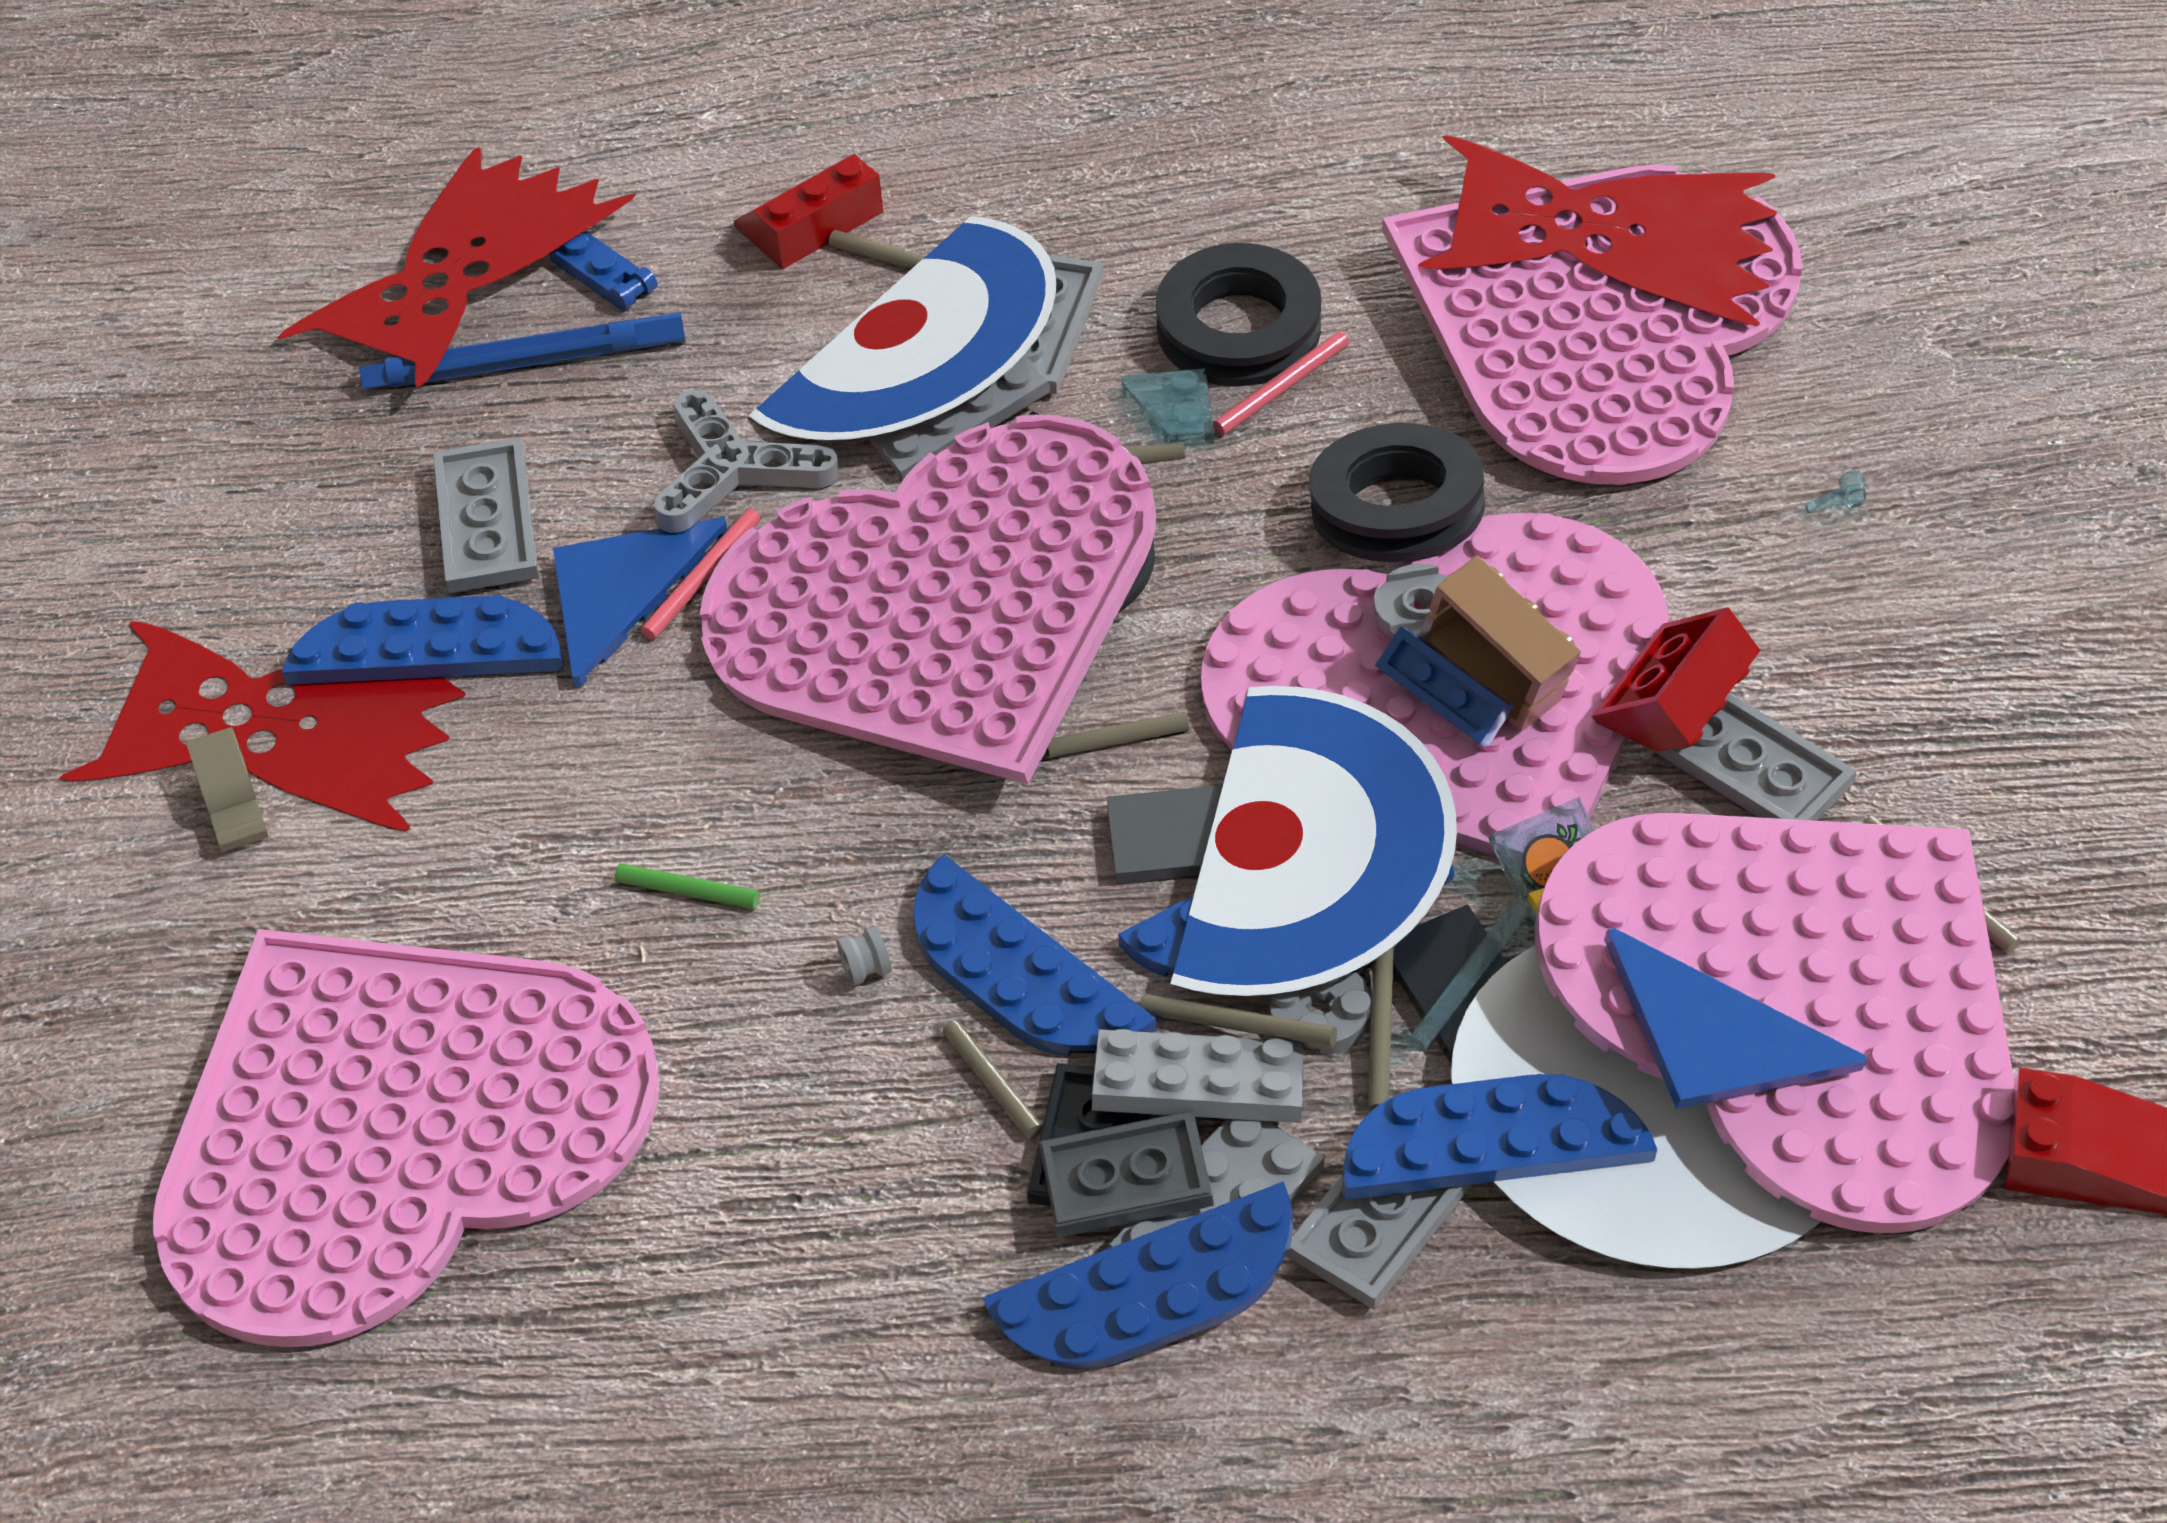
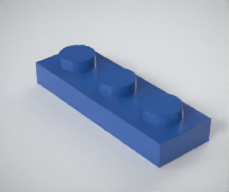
[1375,626,1514,747]

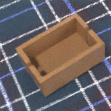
[1419,555,1581,733]

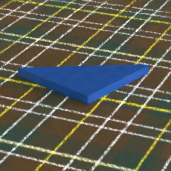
[553,517,727,688]
[1604,928,1867,1109]

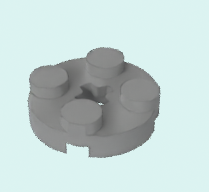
[1374,564,1447,642]
[1270,971,1371,1054]

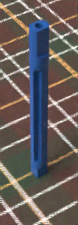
[359,312,686,389]

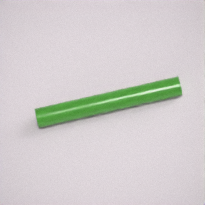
[615,863,760,910]

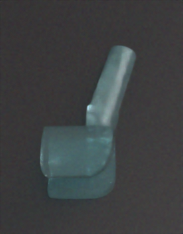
[1804,470,1866,514]

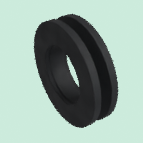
[1156,243,1321,387]
[1309,423,1485,562]

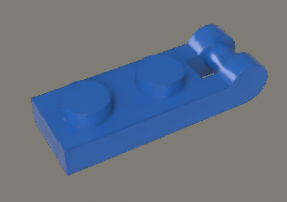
[549,231,658,311]

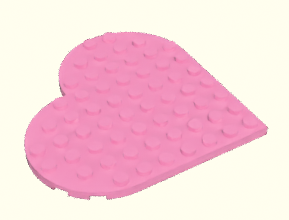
[1382,165,1802,485]
[700,415,1156,784]
[1201,513,1668,866]
[1535,813,2015,1233]
[153,929,660,1347]

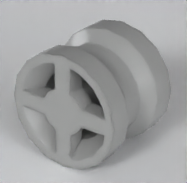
[836,926,892,986]

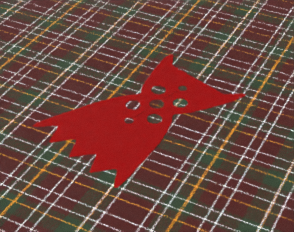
[1418,135,1777,326]
[277,147,636,388]
[59,621,466,831]

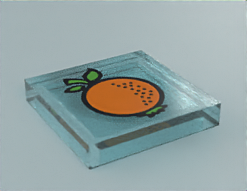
[1488,797,1594,928]

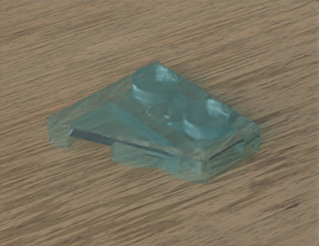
[1121,369,1214,446]

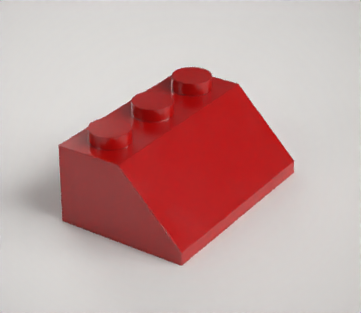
[733,154,884,269]
[1592,607,1761,752]

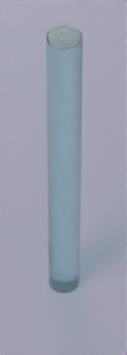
[1408,898,1531,1052]

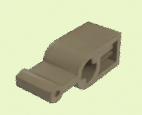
[186,727,269,852]

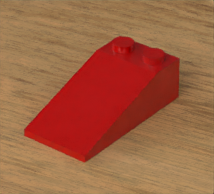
[2004,1067,2167,1215]

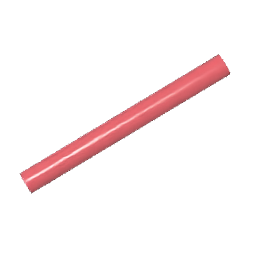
[1212,331,1349,436]
[640,508,761,641]

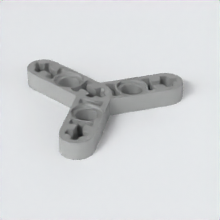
[654,390,838,533]

